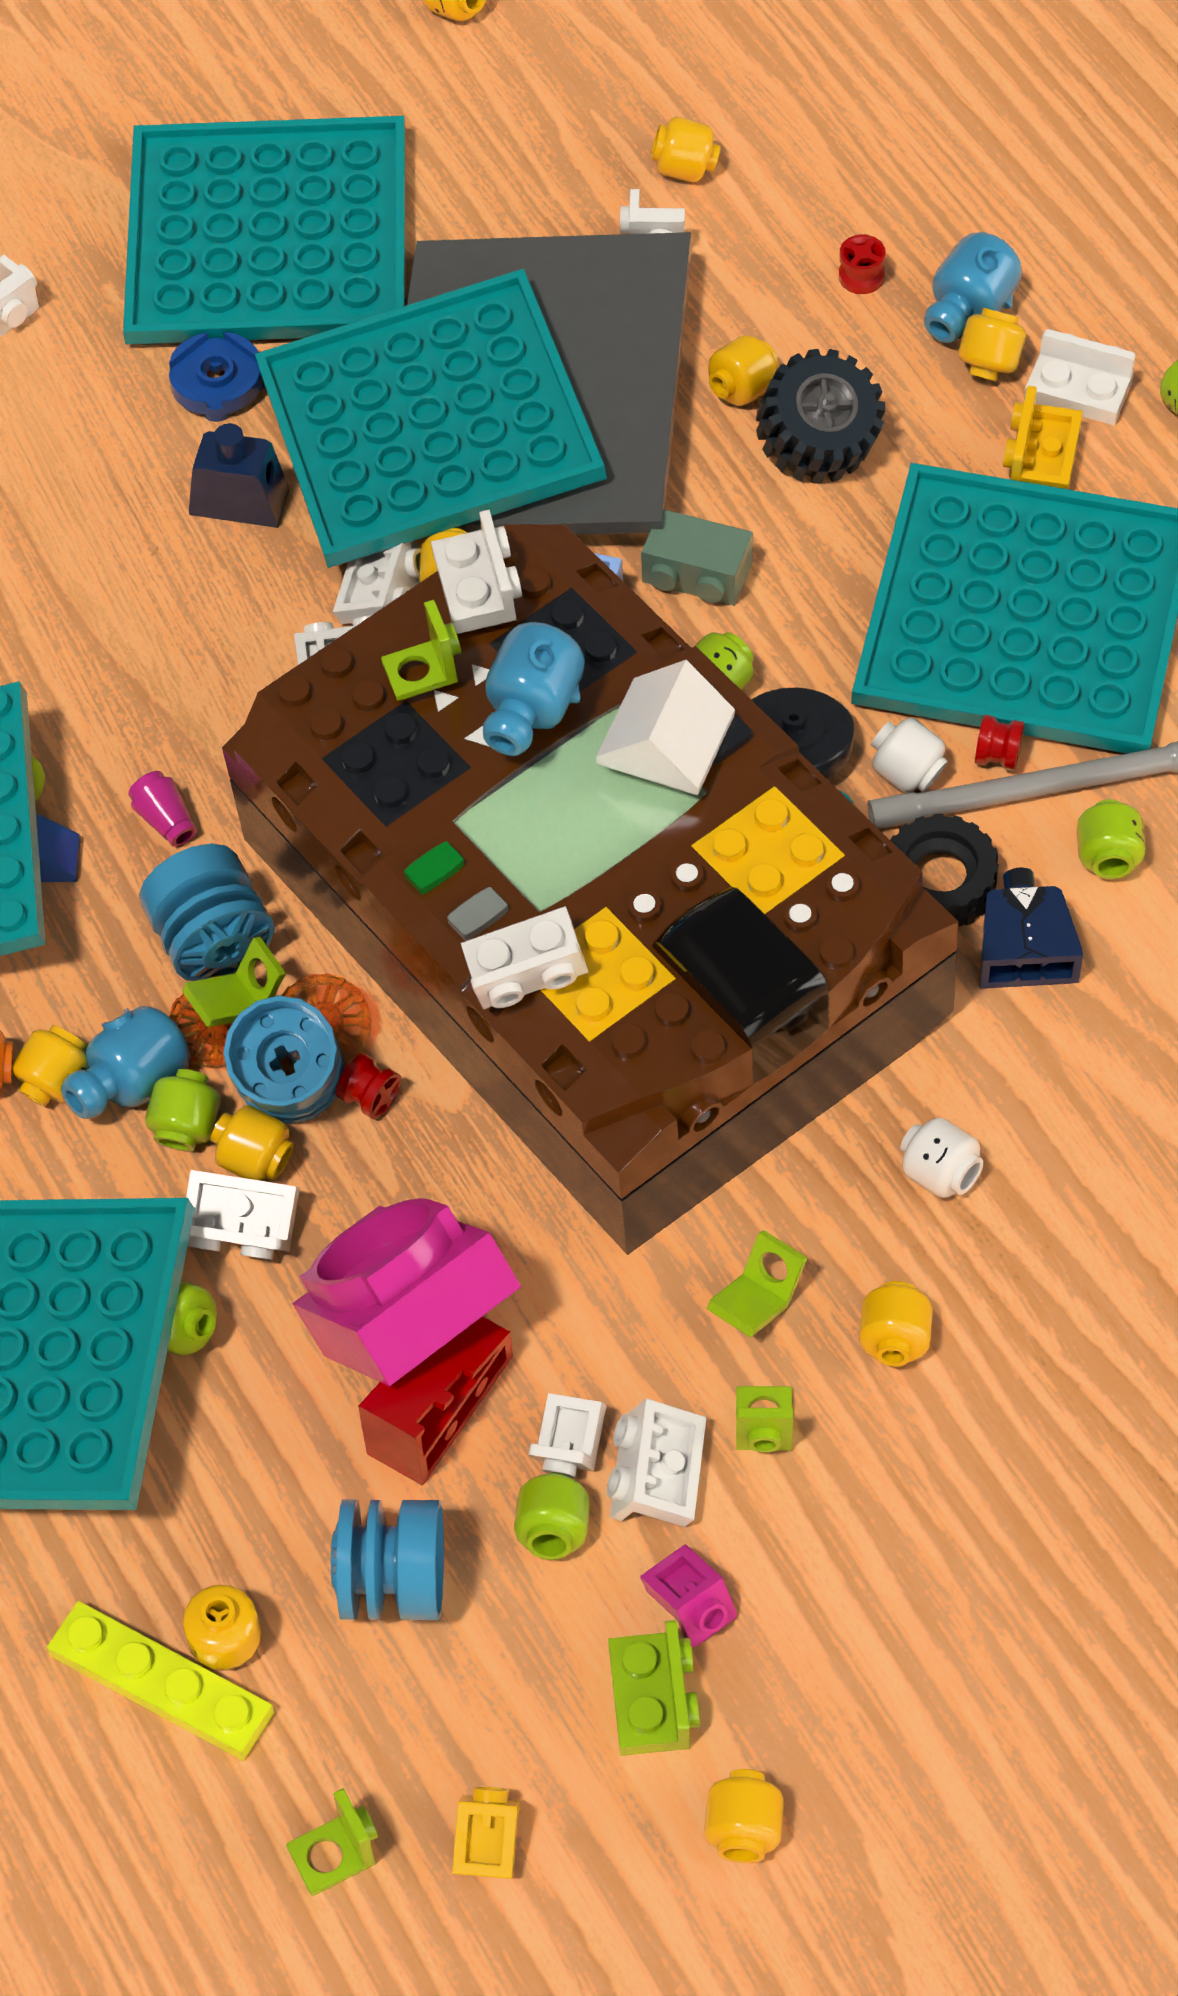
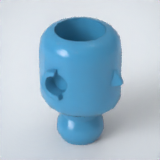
[924,232,1022,343]
[483,622,585,756]
[61,1006,190,1119]

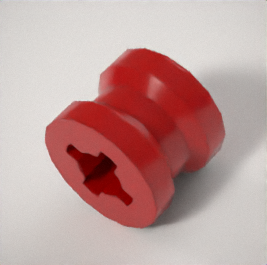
[839,234,886,294]
[975,714,1024,771]
[336,1053,402,1120]

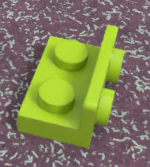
[608,1620,700,1756]

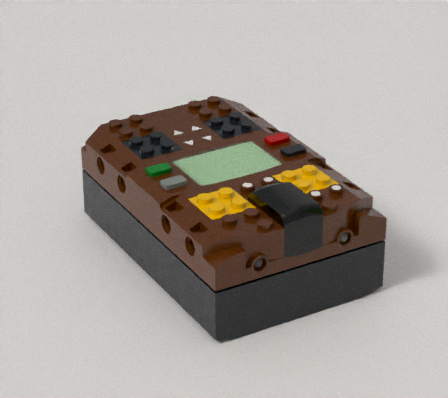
[222,524,958,1255]

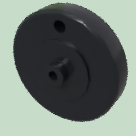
[751,687,854,779]

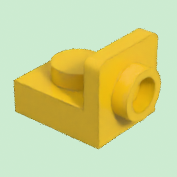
[452,1786,521,1879]

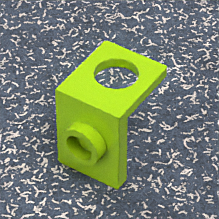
[381,600,461,701]
[182,937,286,1027]
[707,1230,807,1337]
[736,1386,793,1452]
[286,1788,378,1896]

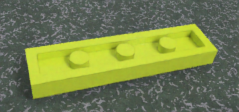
[46,1601,274,1761]

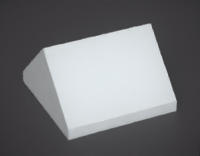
[596,660,735,795]

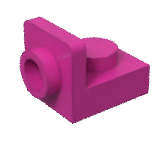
[640,1544,737,1647]

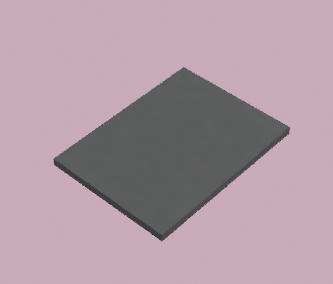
[407,232,693,537]

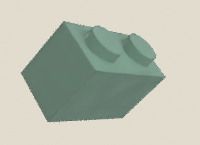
[641,510,753,606]

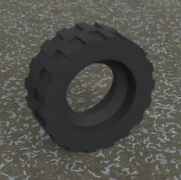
[890,814,999,927]

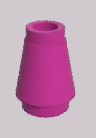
[128,771,197,847]

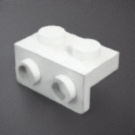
[186,1170,300,1260]

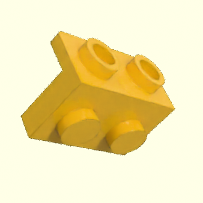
[1003,386,1083,489]

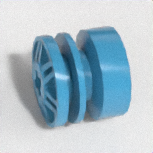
[139,843,275,981]
[223,996,345,1125]
[331,1499,444,1620]

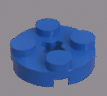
[169,332,264,422]

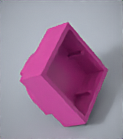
[292,1198,522,1386]

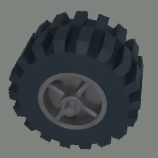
[756,348,885,483]

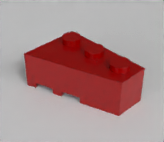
[358,1316,513,1486]

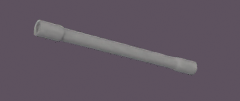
[867,741,1178,829]

